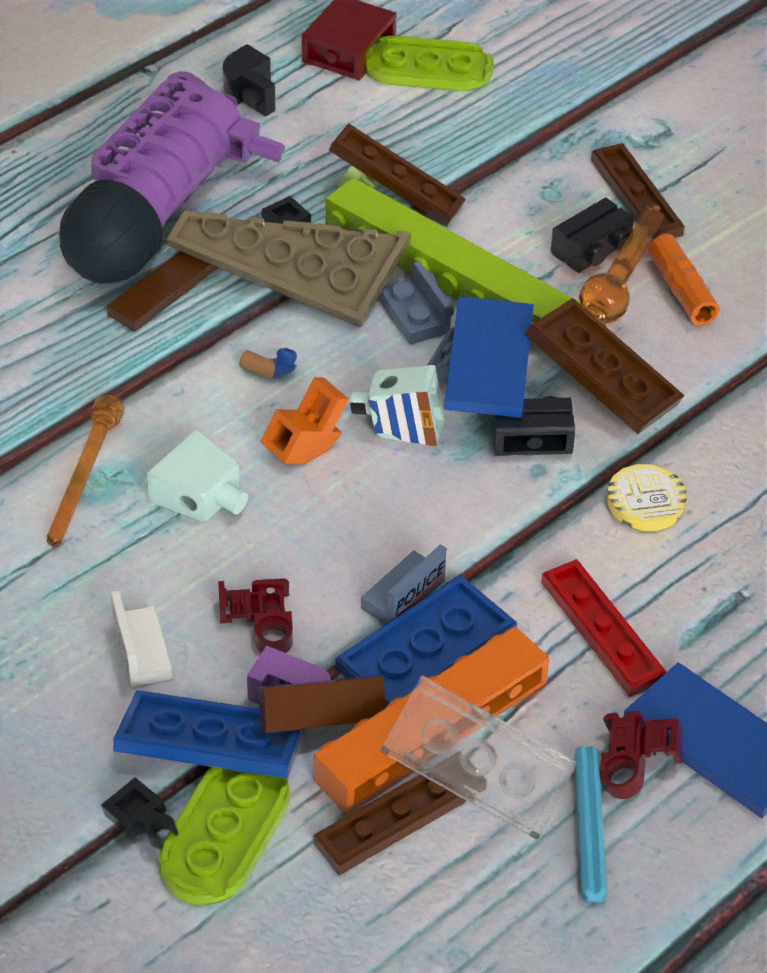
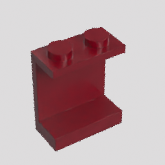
[301,0,396,81]

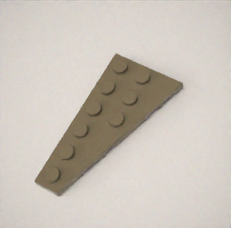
[167,210,411,327]

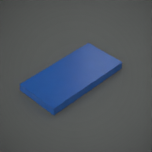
[444,297,534,418]
[335,575,517,709]
[623,662,767,818]
[113,690,304,779]

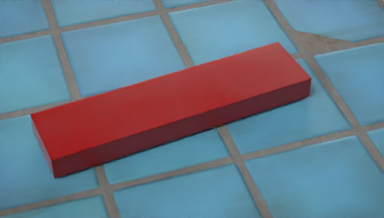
[541,559,667,697]

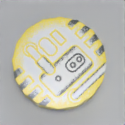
[607,464,687,531]

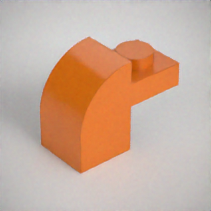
[260,377,349,464]

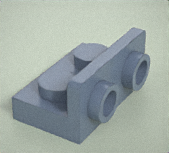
[379,261,454,345]

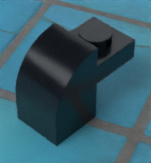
[222,44,276,117]

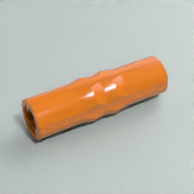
[648,234,720,326]

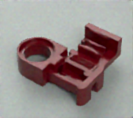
[218,578,293,653]
[600,711,683,799]

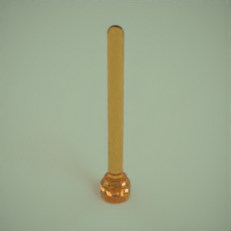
[46,395,125,547]

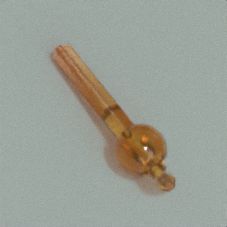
[579,205,665,326]

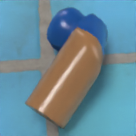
[239,348,297,378]

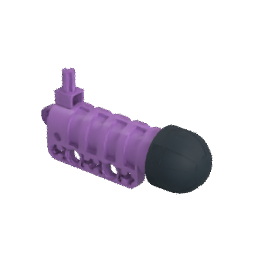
[59,78,285,284]

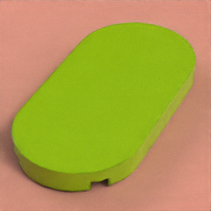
[366,36,494,91]
[159,767,290,905]

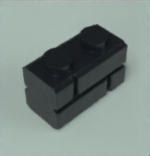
[551,197,634,273]
[491,396,575,456]

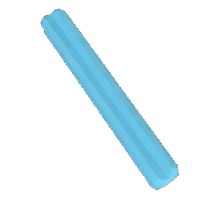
[574,746,607,903]

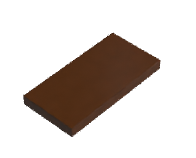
[525,298,685,434]

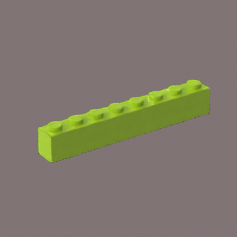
[325,178,581,344]

